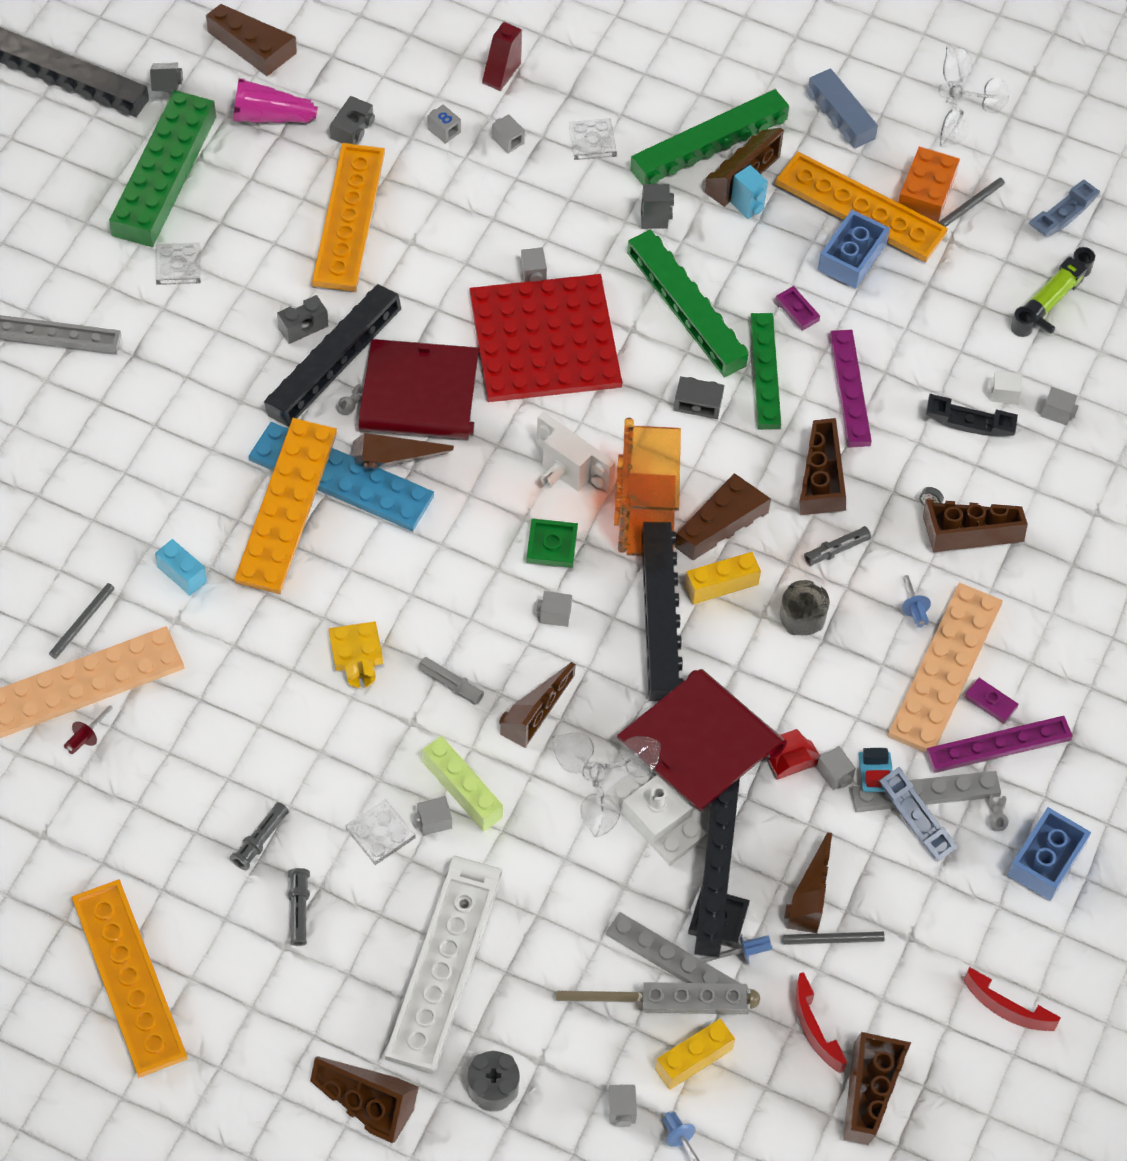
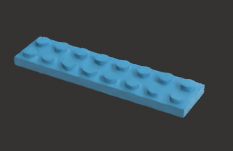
[248,421,434,532]

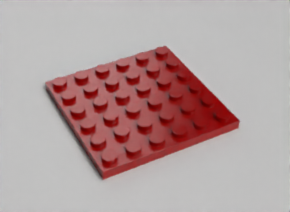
[469,274,623,402]

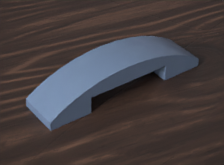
[1029,179,1100,237]
[879,766,958,862]

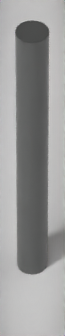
[938,177,1005,227]
[49,583,115,659]
[783,931,885,945]

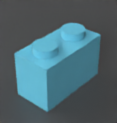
[731,165,768,219]
[155,539,207,596]

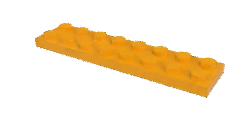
[312,143,385,292]
[775,151,948,263]
[234,418,338,594]
[71,879,188,1078]

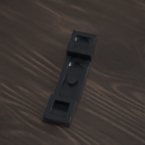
[926,394,1018,436]

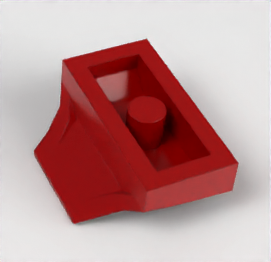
[767,729,820,780]

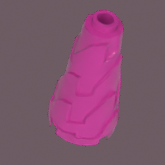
[233,78,318,123]

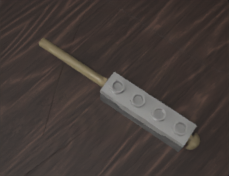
[556,982,760,1014]

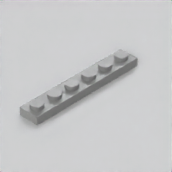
[0,315,122,354]
[851,771,1001,812]
[606,912,750,992]

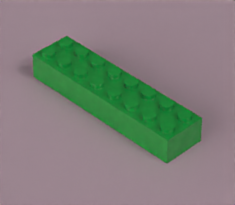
[109,90,216,247]

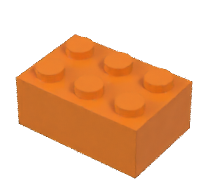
[898,146,960,222]

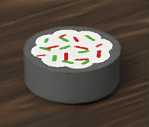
[919,487,944,505]

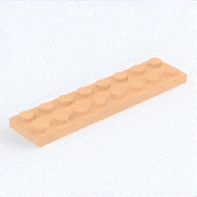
[888,582,1003,753]
[0,626,185,738]

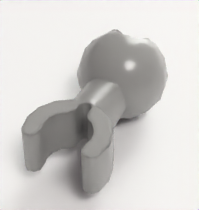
[337,384,363,414]
[988,795,1009,831]

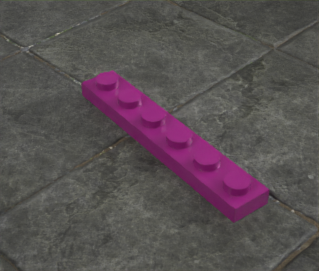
[830,329,872,448]
[926,715,1073,773]

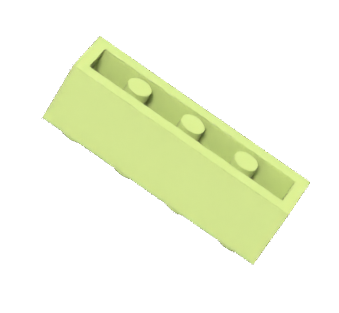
[422,736,503,832]

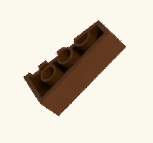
[206,4,297,76]
[799,418,846,515]
[923,499,1028,552]
[843,1032,912,1145]

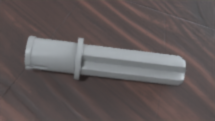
[418,657,484,705]

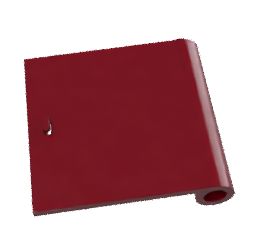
[358,339,479,440]
[617,669,787,812]

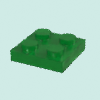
[526,518,578,568]

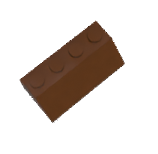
[705,128,784,207]

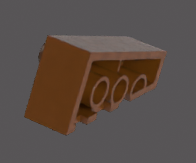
[675,473,771,561]

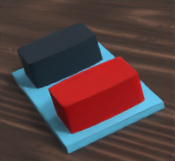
[859,747,893,792]

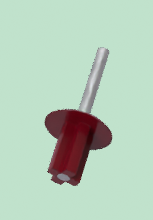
[64,705,113,754]

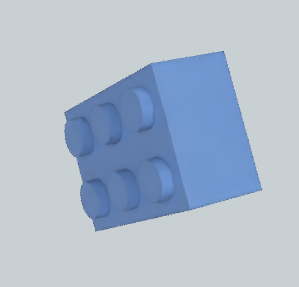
[817,209,890,289]
[1007,807,1091,901]

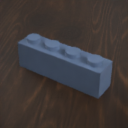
[807,68,878,149]

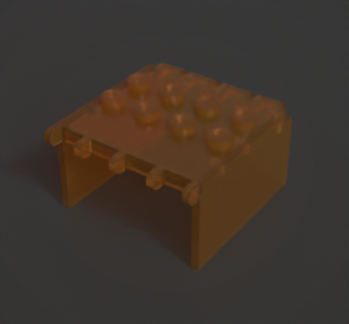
[614,417,681,556]

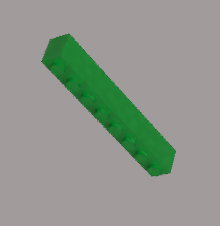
[630,89,790,185]
[627,229,749,378]

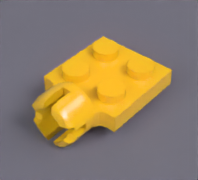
[328,621,383,688]

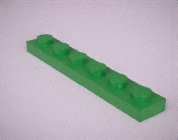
[750,313,781,430]

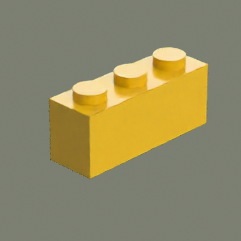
[684,552,761,605]
[655,1018,735,1090]

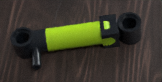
[1011,247,1096,337]

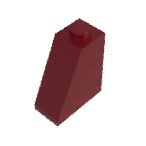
[482,21,522,92]

